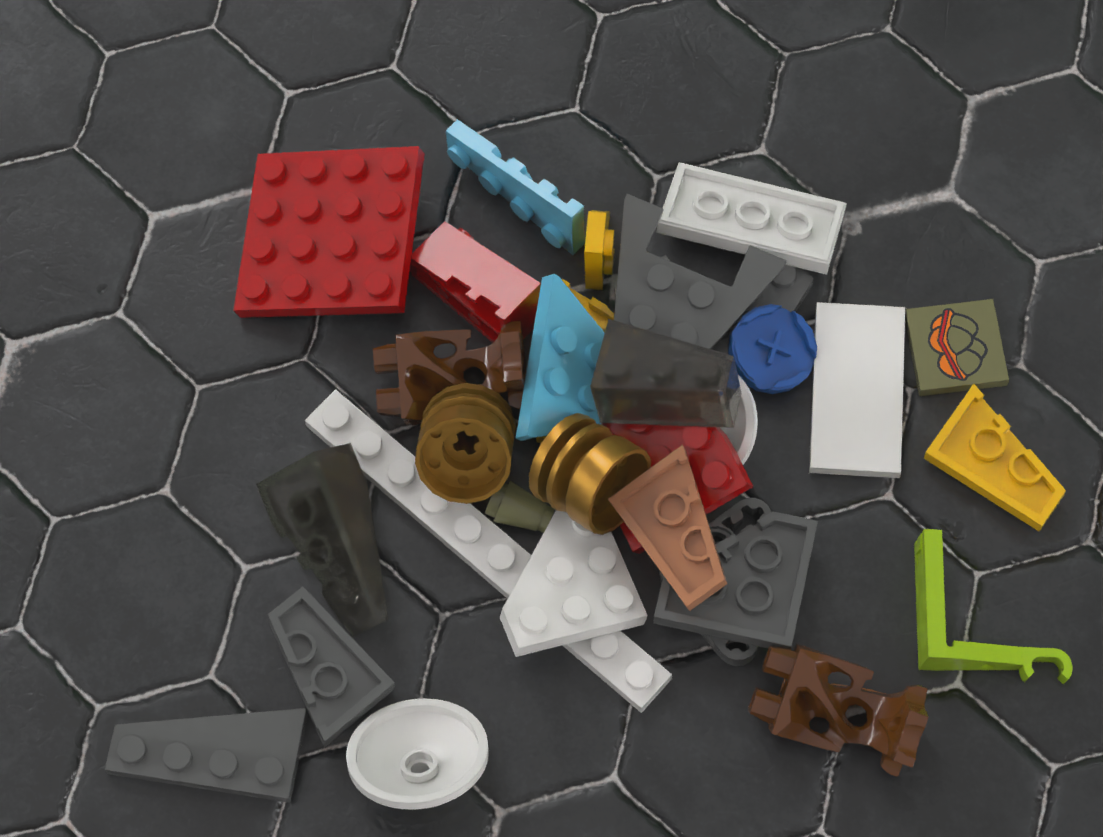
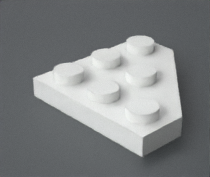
[500,510,648,657]

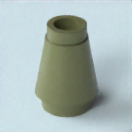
[484,480,555,533]

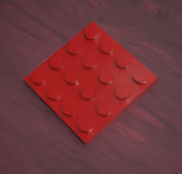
[233,146,425,318]

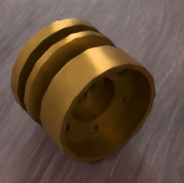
[415,383,516,504]
[529,413,651,535]

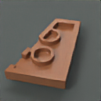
[608,445,727,611]

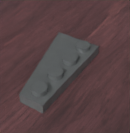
[105,708,308,803]

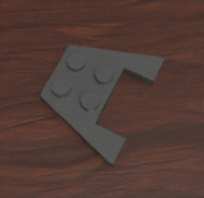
[613,193,787,360]

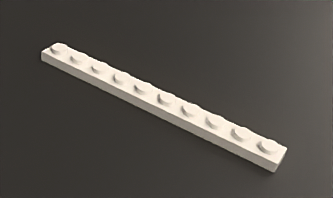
[305,389,672,713]

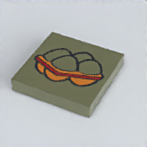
[905,299,1009,396]

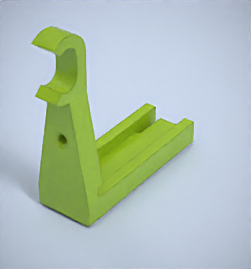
[914,529,1073,684]

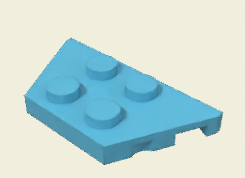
[515,274,614,441]

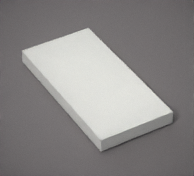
[656,162,847,275]
[809,302,905,478]

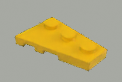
[924,384,1066,532]

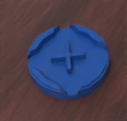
[728,304,817,394]

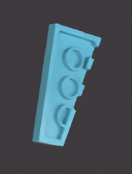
[446,119,585,255]

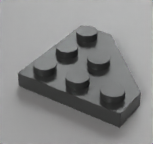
[653,511,818,649]

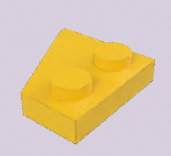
[584,210,614,290]

